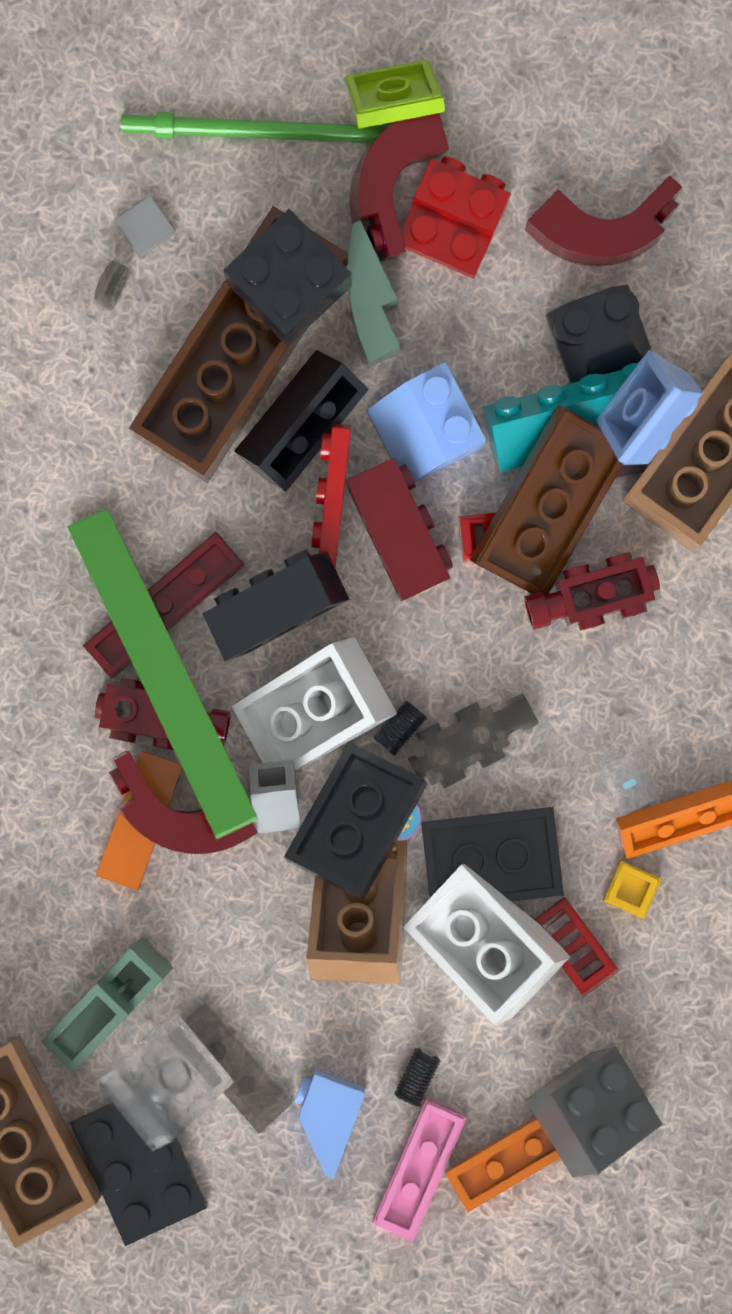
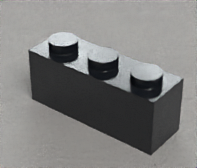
[234,350,369,492]
[202,549,350,661]

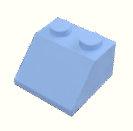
[596,349,703,465]
[366,362,486,483]

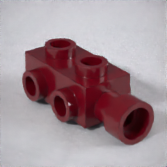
[524,552,660,631]
[95,678,231,750]

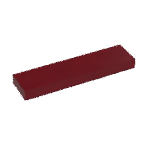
[83,531,245,679]

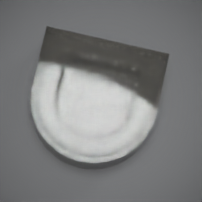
[94,260,131,310]

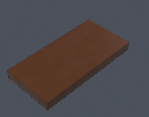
[470,404,624,595]

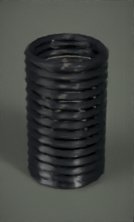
[374,700,427,756]
[394,1048,441,1107]

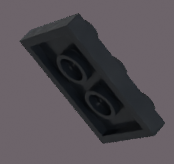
[284,742,427,900]
[421,807,564,902]
[70,1083,208,1246]

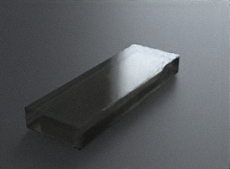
[171,1002,293,1133]

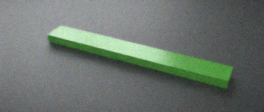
[67,509,258,839]

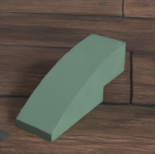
[348,220,400,368]
[41,937,173,1073]

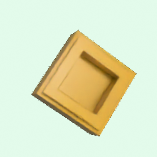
[602,860,662,919]

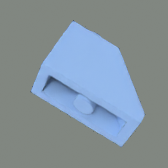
[294,1069,365,1179]

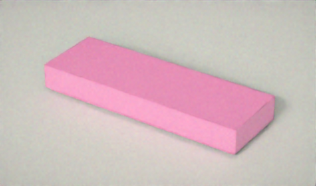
[372,1098,467,1242]

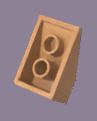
[306,840,407,984]

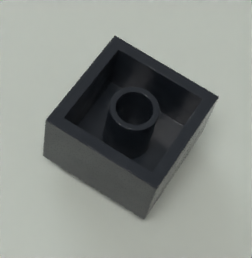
[223,208,352,347]

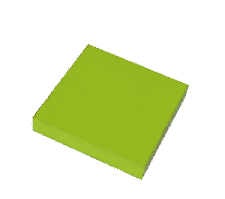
[344,59,445,129]

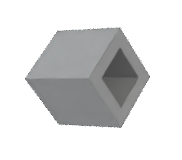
[249,760,301,834]

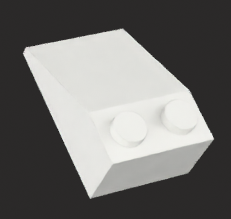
[232,637,397,772]
[403,864,570,1025]

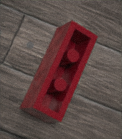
[345,458,453,602]

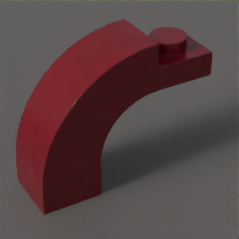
[349,113,449,262]
[525,175,682,266]
[109,751,258,854]

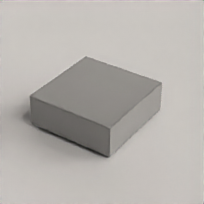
[115,195,176,258]

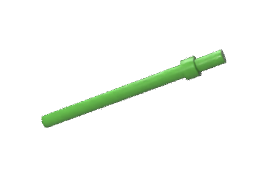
[121,112,381,143]

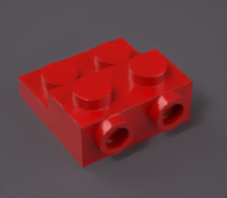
[400,156,511,279]

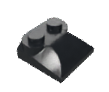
[545,284,652,384]

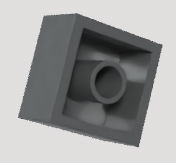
[526,1046,663,1178]

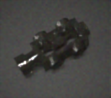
[408,693,539,789]

